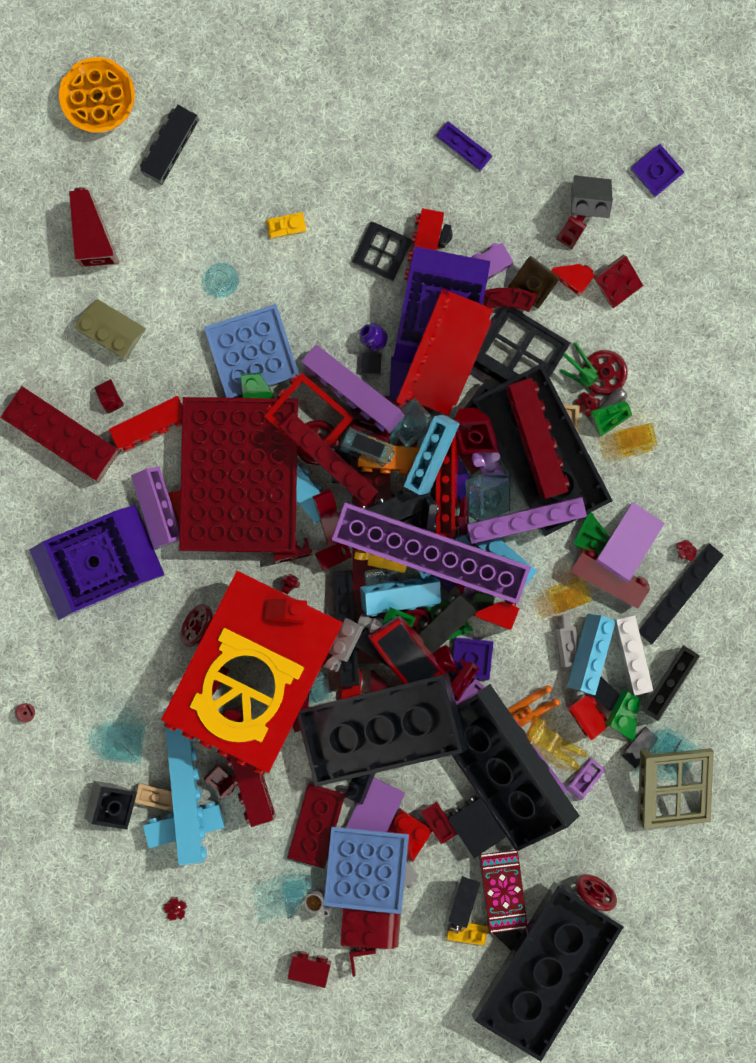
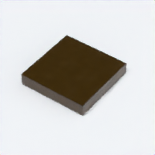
[508,256,561,309]

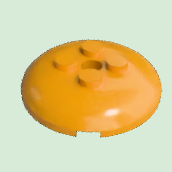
[59,57,135,133]

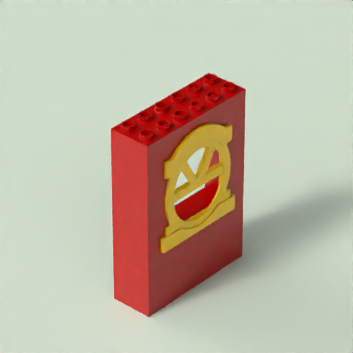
[161,571,343,776]

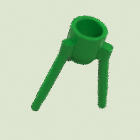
[560,342,599,387]

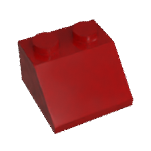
[473,600,520,630]
[566,693,608,740]

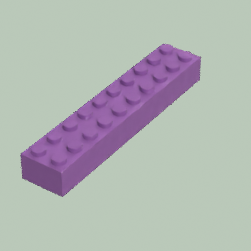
[332,502,531,604]

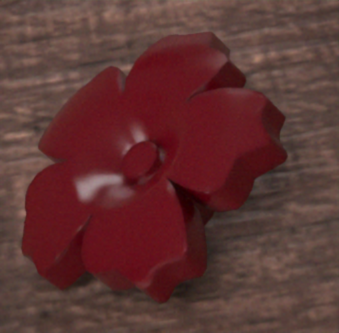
[676,540,697,562]
[163,897,187,921]

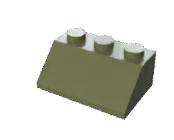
[74,299,146,360]

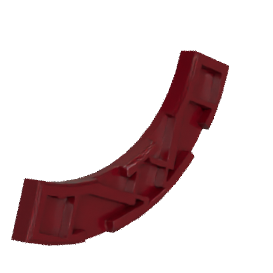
[482,288,537,312]

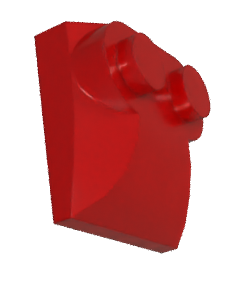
[387,808,432,862]

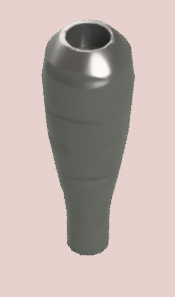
[588,388,627,425]

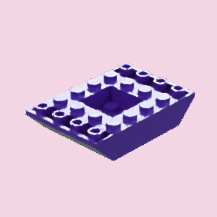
[393,246,491,364]
[29,505,165,620]

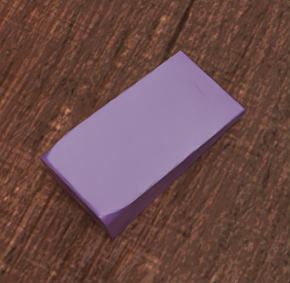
[565,758,605,801]

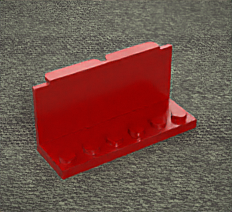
[396,288,493,416]

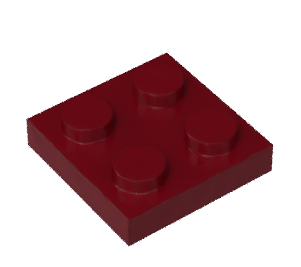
[593,254,644,308]

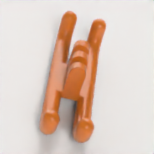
[508,685,560,727]

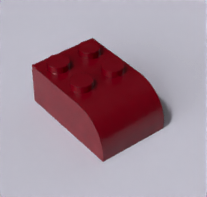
[340,908,401,949]

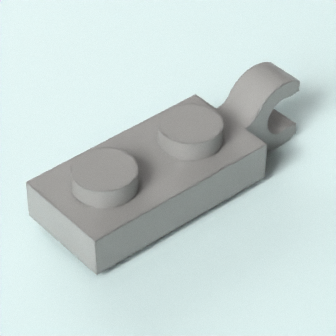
[555,614,578,667]
[325,618,364,672]

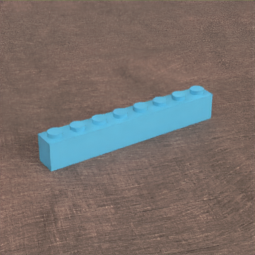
[164,708,207,866]

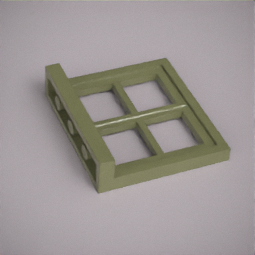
[638,748,714,829]

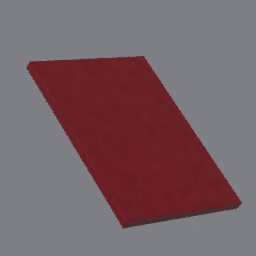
[179,397,298,553]

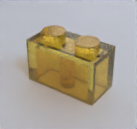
[613,423,658,457]
[547,577,593,614]

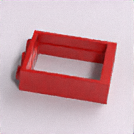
[264,373,355,463]

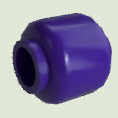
[360,323,388,352]

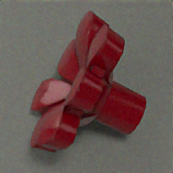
[576,392,601,416]

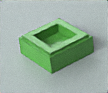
[473,594,494,603]

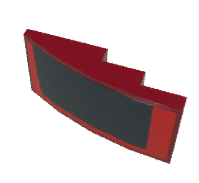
[368,615,446,683]

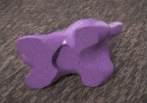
[472,452,507,487]

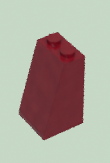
[69,187,119,267]

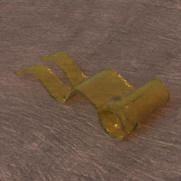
[526,715,588,771]

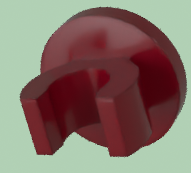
[281,574,300,595]

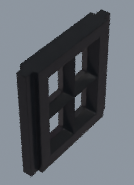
[352,221,412,281]

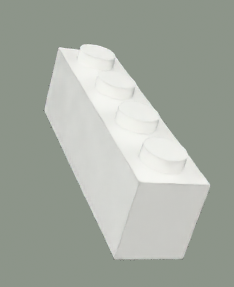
[615,615,653,696]

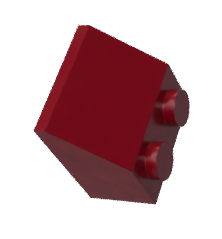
[454,408,499,454]

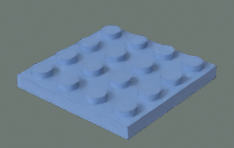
[204,304,299,398]
[324,827,409,914]

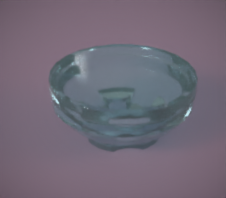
[205,263,239,298]

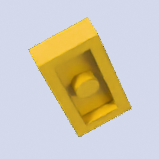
[266,212,307,239]
[447,923,488,945]

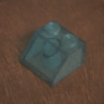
[392,398,433,449]
[466,475,510,521]
[650,727,701,780]
[281,870,312,919]

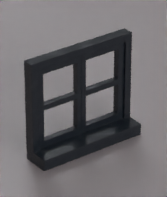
[473,307,571,384]

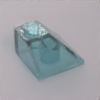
[102,721,146,764]

